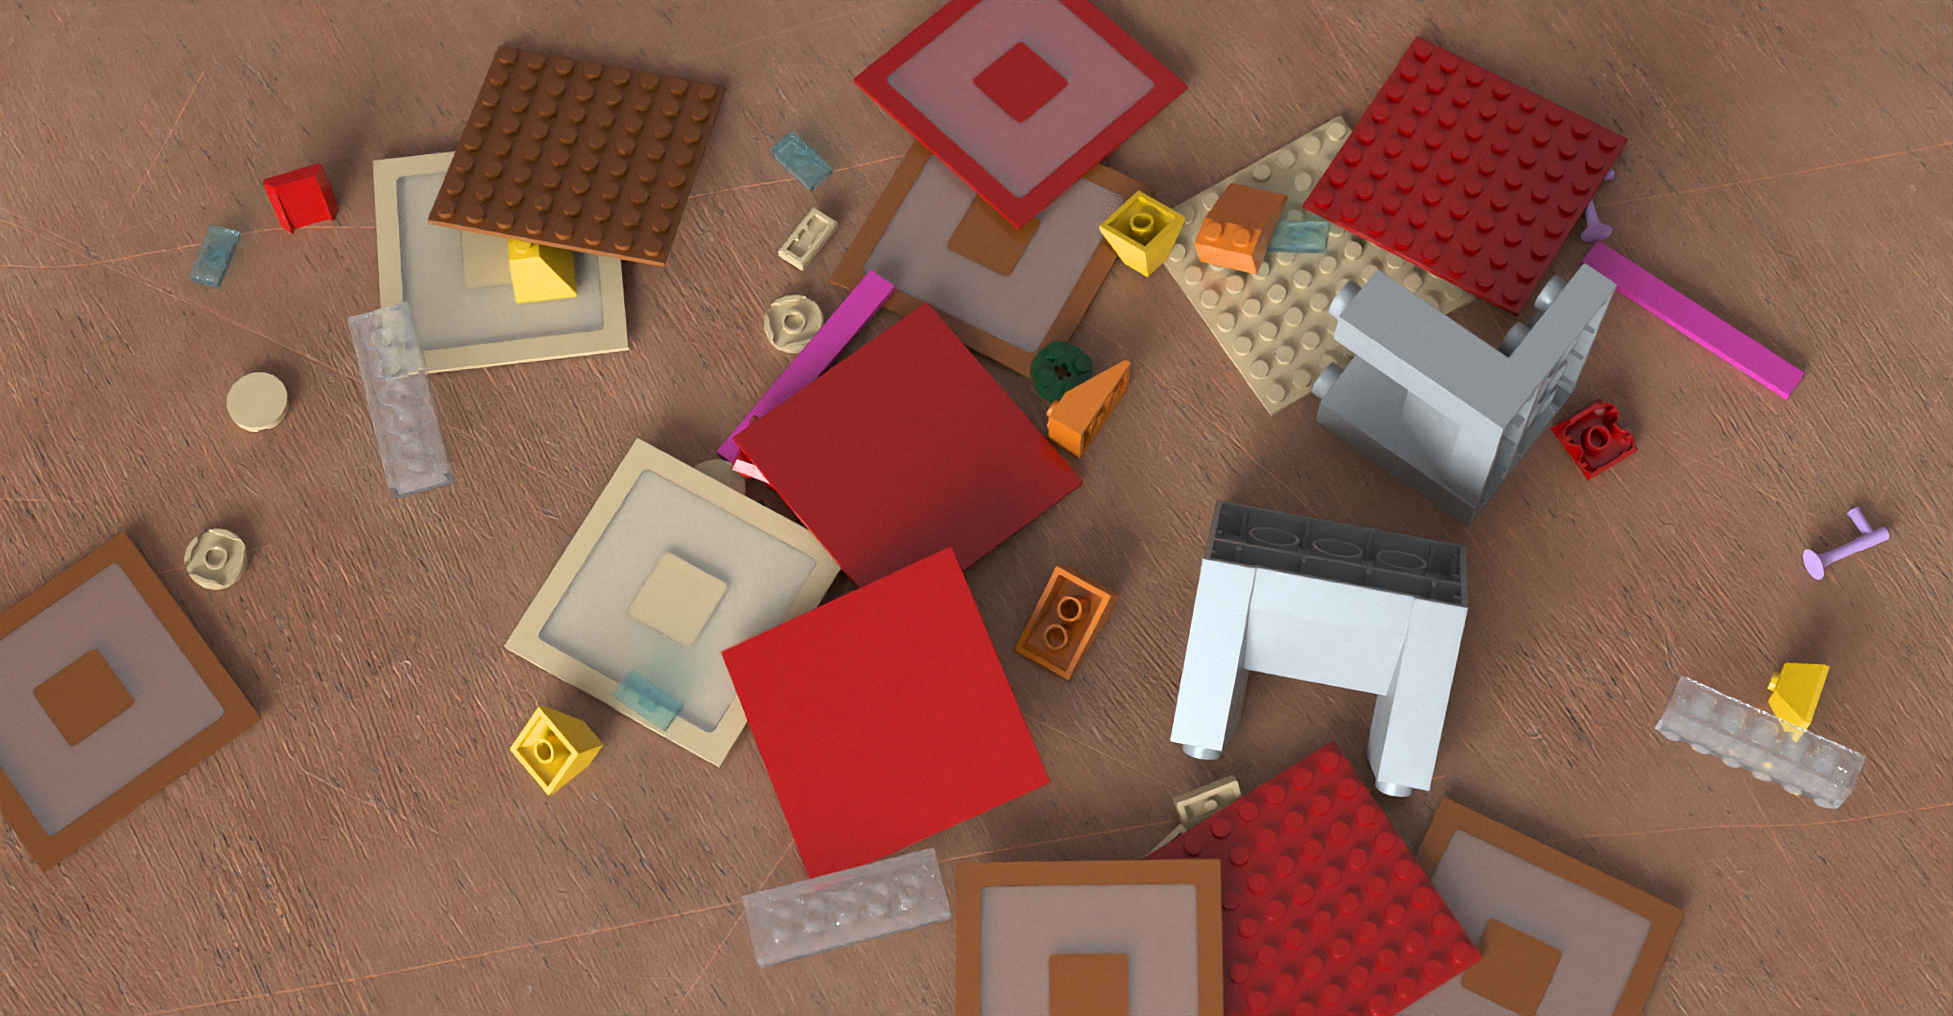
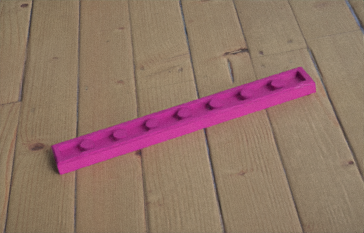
[1580,240,1805,400]
[716,270,895,464]

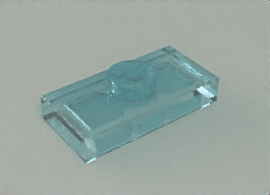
[770,131,833,191]
[1266,221,1330,253]
[189,225,241,288]
[613,669,684,732]

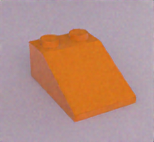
[1194,183,1288,274]
[1047,360,1131,459]
[1014,565,1120,680]

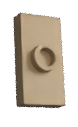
[778,207,838,271]

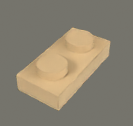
[1173,775,1242,830]

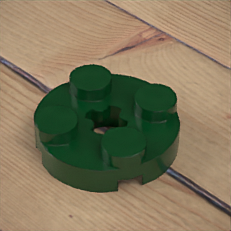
[1030,341,1092,403]

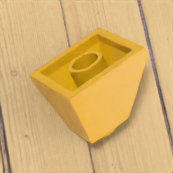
[1099,190,1185,277]
[507,238,577,303]
[1767,663,1830,743]
[510,705,604,795]

